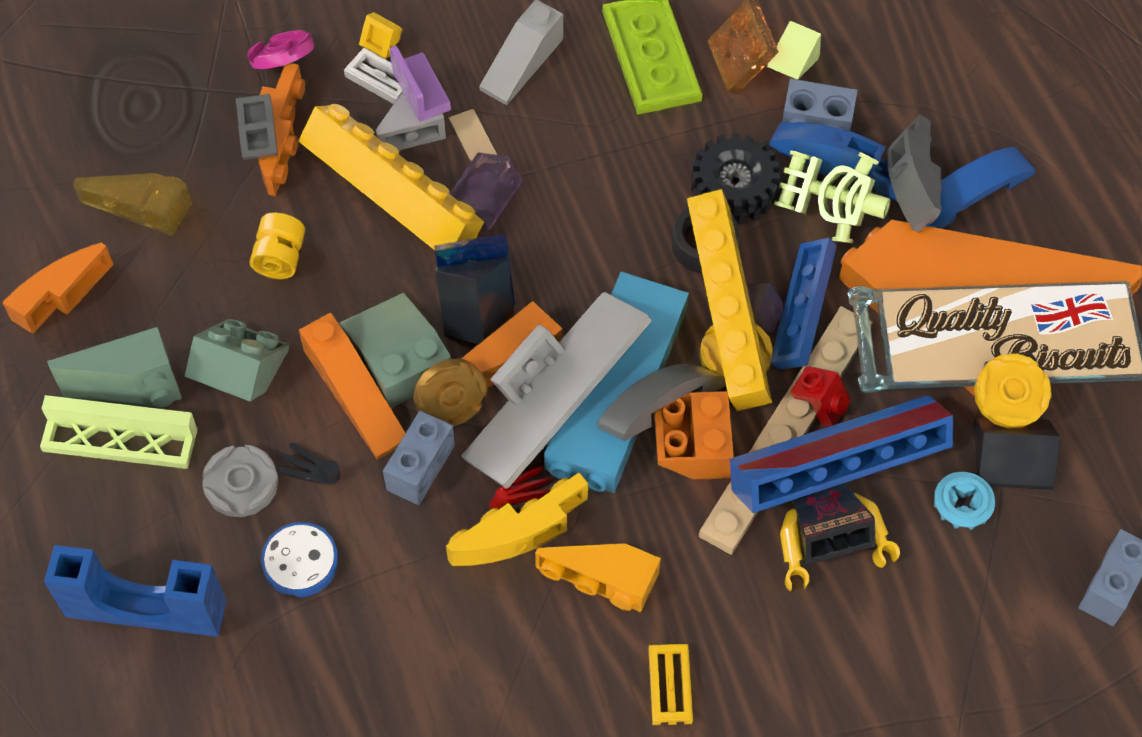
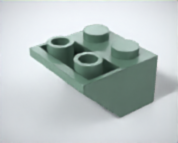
[184,319,290,401]

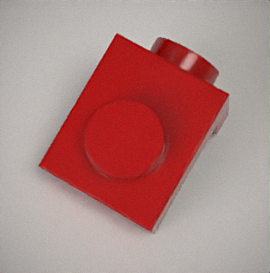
[791,366,851,427]

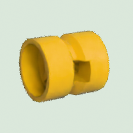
[249,213,306,279]

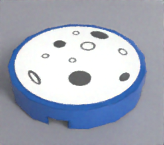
[261,522,339,597]

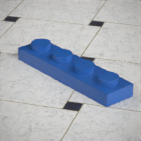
[770,238,837,370]

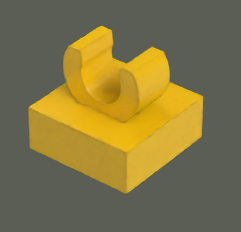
[359,12,402,59]

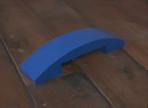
[925,147,1036,229]

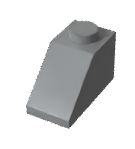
[376,94,446,150]

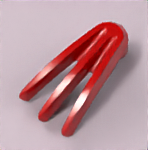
[489,466,551,509]

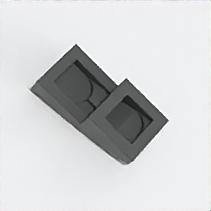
[235,94,278,160]

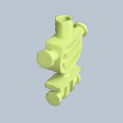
[774,150,890,243]

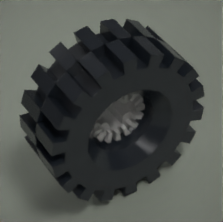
[691,133,780,225]

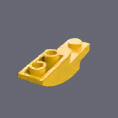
[446,473,588,566]

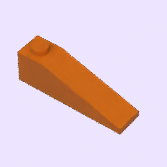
[461,301,563,388]
[299,312,406,460]

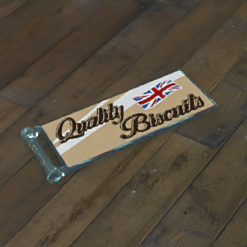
[848,281,1142,393]

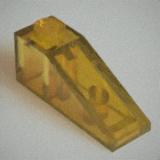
[73,173,192,236]

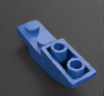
[769,122,897,201]

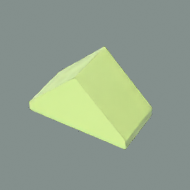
[767,21,821,80]

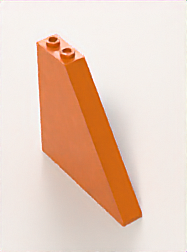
[839,220,1142,396]

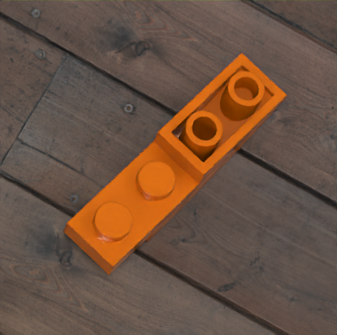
[258,63,305,196]

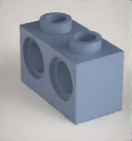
[782,79,857,131]
[383,411,455,505]
[1078,529,1142,627]

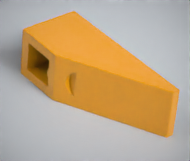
[535,543,661,612]

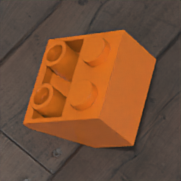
[654,391,734,479]

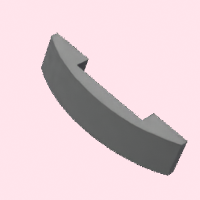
[598,364,726,441]

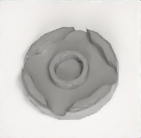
[203,445,279,517]

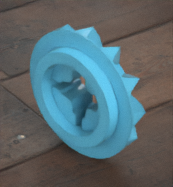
[934,472,995,530]

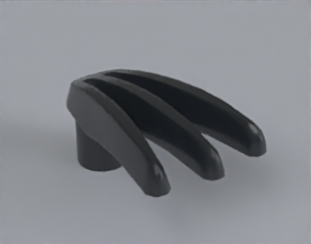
[276,442,340,485]

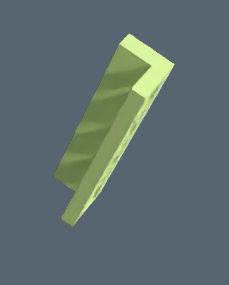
[40,395,198,469]

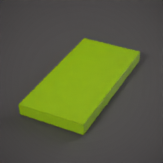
[602,0,703,115]

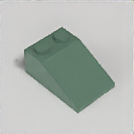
[340,293,451,408]
[47,327,182,408]

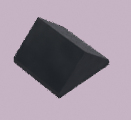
[435,257,515,344]
[974,416,1060,490]

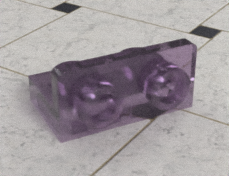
[449,152,523,230]

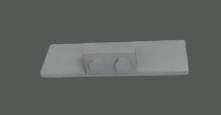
[462,292,651,488]

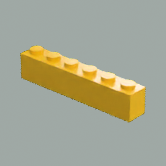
[299,104,484,260]
[687,189,772,412]

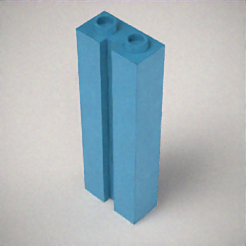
[544,272,689,493]

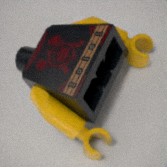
[780,483,900,591]

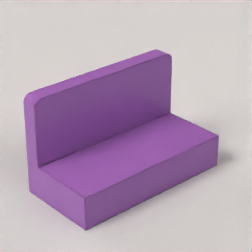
[390,46,451,122]

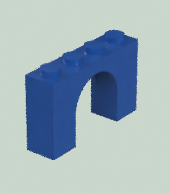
[44,545,227,637]

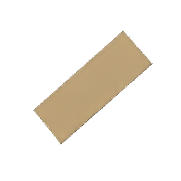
[449,109,500,169]

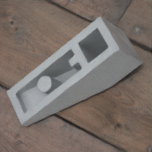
[479,0,563,105]

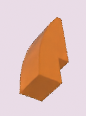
[2,243,114,334]

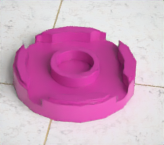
[247,30,315,69]

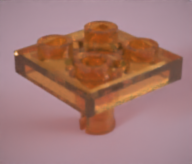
[707,0,779,94]

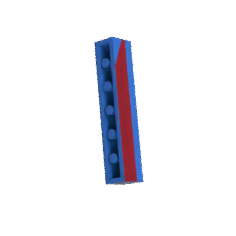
[730,395,953,513]

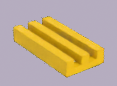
[648,644,693,725]

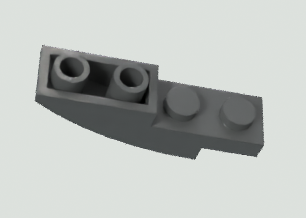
[887,114,942,232]

